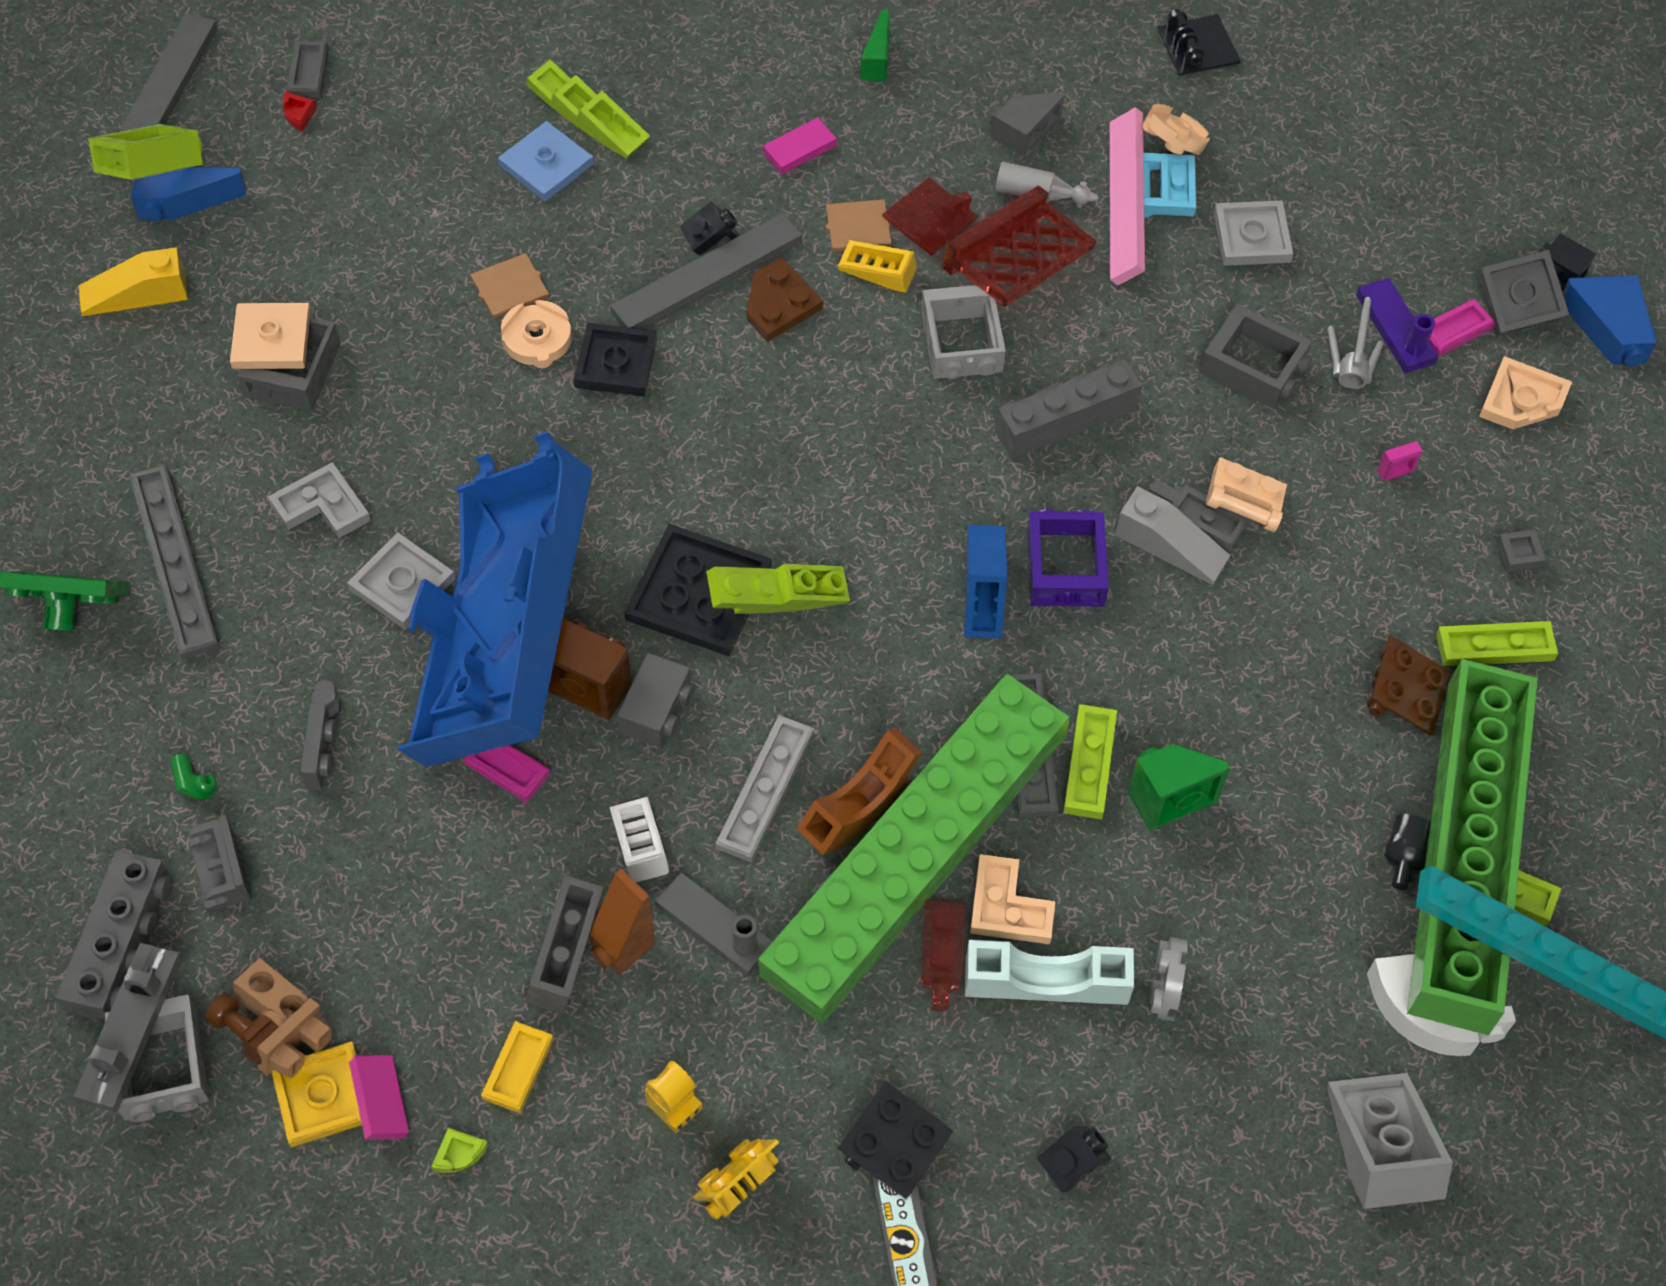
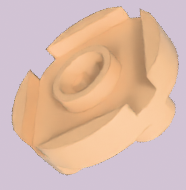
[1142,104,1210,155]
[501,300,572,368]

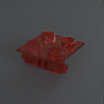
[882,177,978,256]

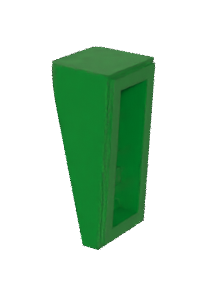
[860,10,890,82]

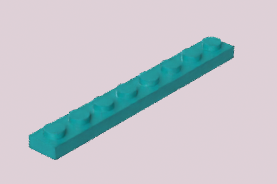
[1416,865,1666,1040]

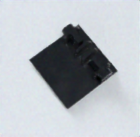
[1157,9,1241,76]
[837,1081,953,1200]

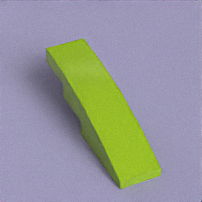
[526,59,650,159]

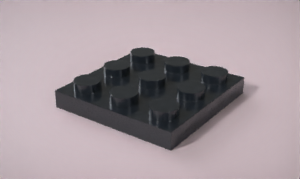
[624,524,772,657]

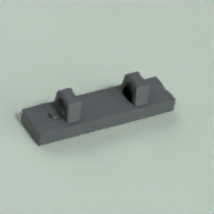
[73,943,182,1113]

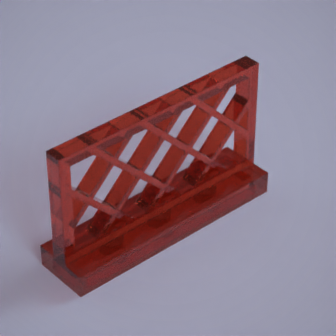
[941,186,1097,307]

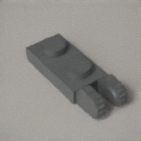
[300,679,341,791]

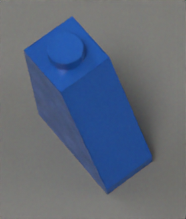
[1563,275,1657,366]
[964,525,1007,638]

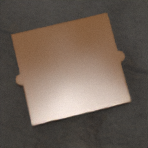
[825,200,892,252]
[470,253,549,319]

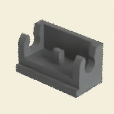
[189,815,251,913]

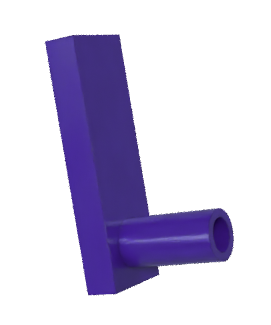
[1356,278,1439,374]

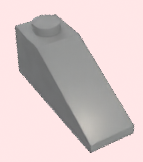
[1115,486,1230,585]

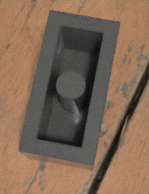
[617,653,695,748]

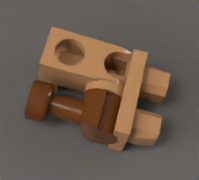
[205,958,332,1079]

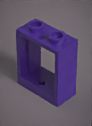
[1027,509,1109,607]

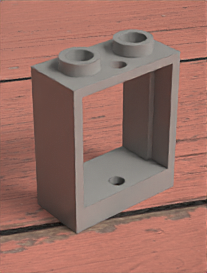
[921,284,1006,379]
[105,994,209,1122]

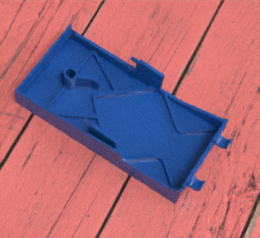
[397,432,593,766]

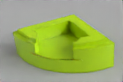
[431,1128,489,1173]

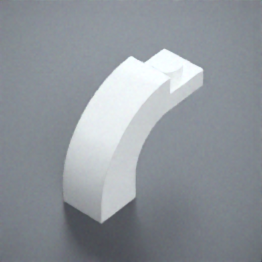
[1367,954,1516,1056]

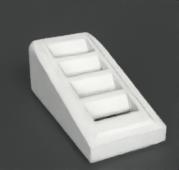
[610,797,669,882]

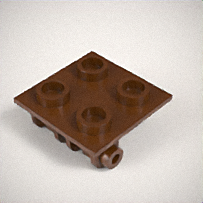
[1367,635,1450,735]

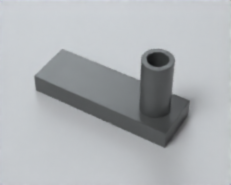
[655,873,772,977]

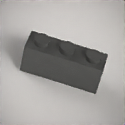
[524,875,603,1014]

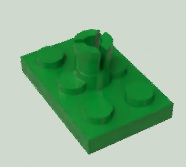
[0,571,131,631]

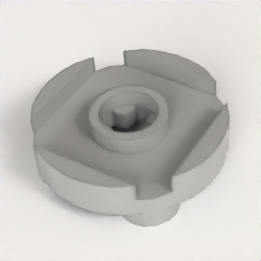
[1149,937,1188,1021]

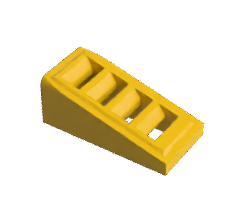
[838,240,917,293]

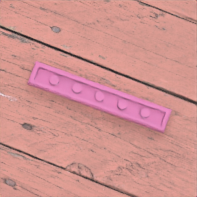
[1110,107,1145,285]

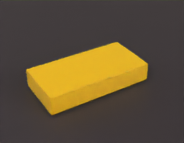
[481,1021,554,1114]

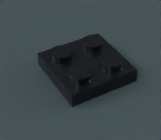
[574,323,657,397]

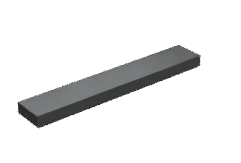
[119,13,218,132]
[610,213,802,329]
[129,464,219,660]

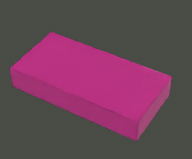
[763,117,837,175]
[1429,299,1496,356]
[463,745,550,803]
[349,1055,409,1140]

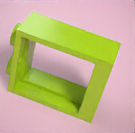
[88,124,203,180]

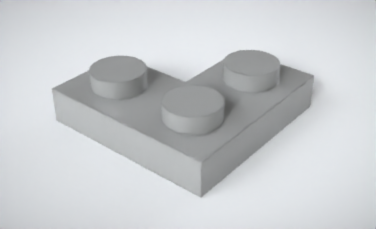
[268,462,371,539]

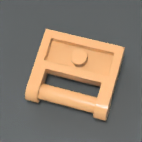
[1206,457,1287,533]

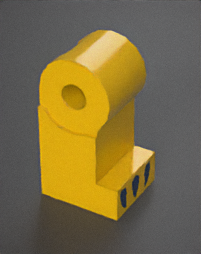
[645,1060,703,1133]

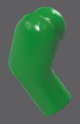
[170,754,217,801]

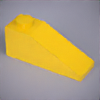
[79,247,188,316]

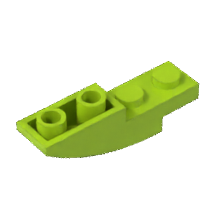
[706,564,850,614]

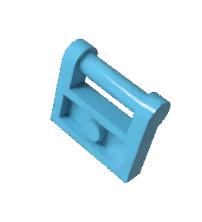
[1143,153,1196,218]

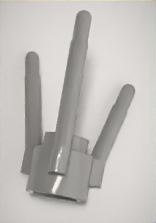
[1327,297,1383,389]

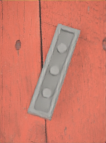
[715,715,814,863]

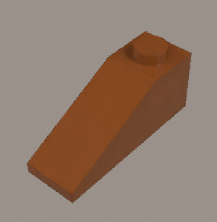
[590,869,655,975]

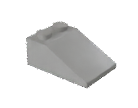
[1327,1073,1453,1209]

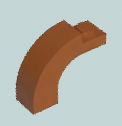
[796,728,923,855]

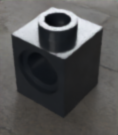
[1539,233,1596,292]

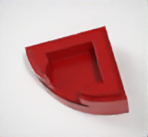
[282,92,317,132]

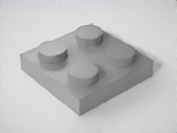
[1213,200,1293,266]
[347,533,455,630]

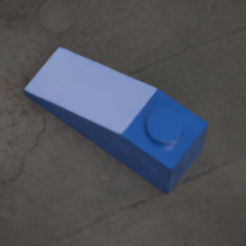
[131,167,247,221]

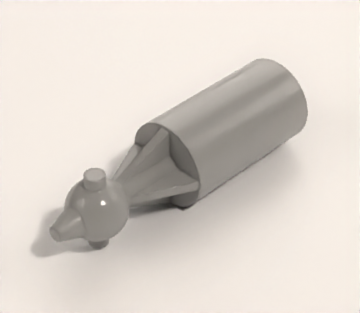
[995,161,1098,208]

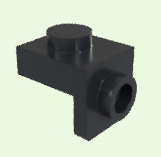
[680,202,740,255]
[1037,1126,1112,1192]

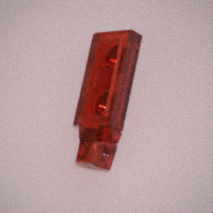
[921,901,965,1012]

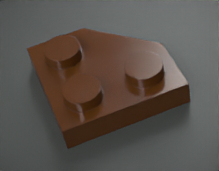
[747,257,823,342]

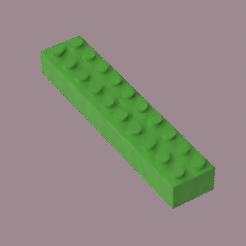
[1407,659,1538,1036]
[758,674,1070,1025]

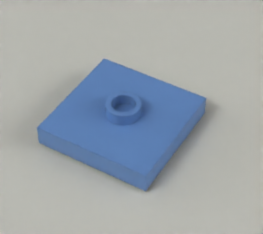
[498,121,594,202]

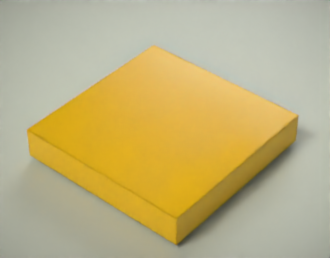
[272,1041,362,1147]

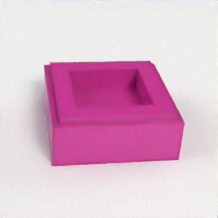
[1377,441,1423,481]

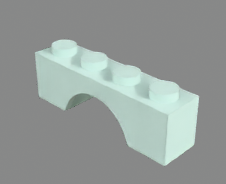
[965,940,1134,1005]

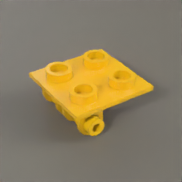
[692,1139,779,1220]

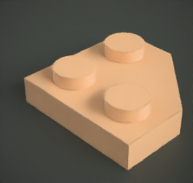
[1479,356,1572,429]

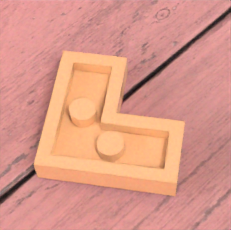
[970,854,1055,944]

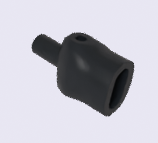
[1384,814,1431,890]

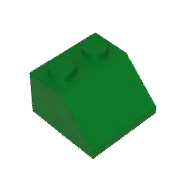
[1128,744,1230,831]

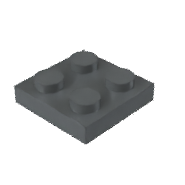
[1478,250,1569,336]

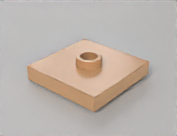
[230,303,311,369]

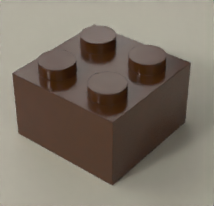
[548,619,632,720]

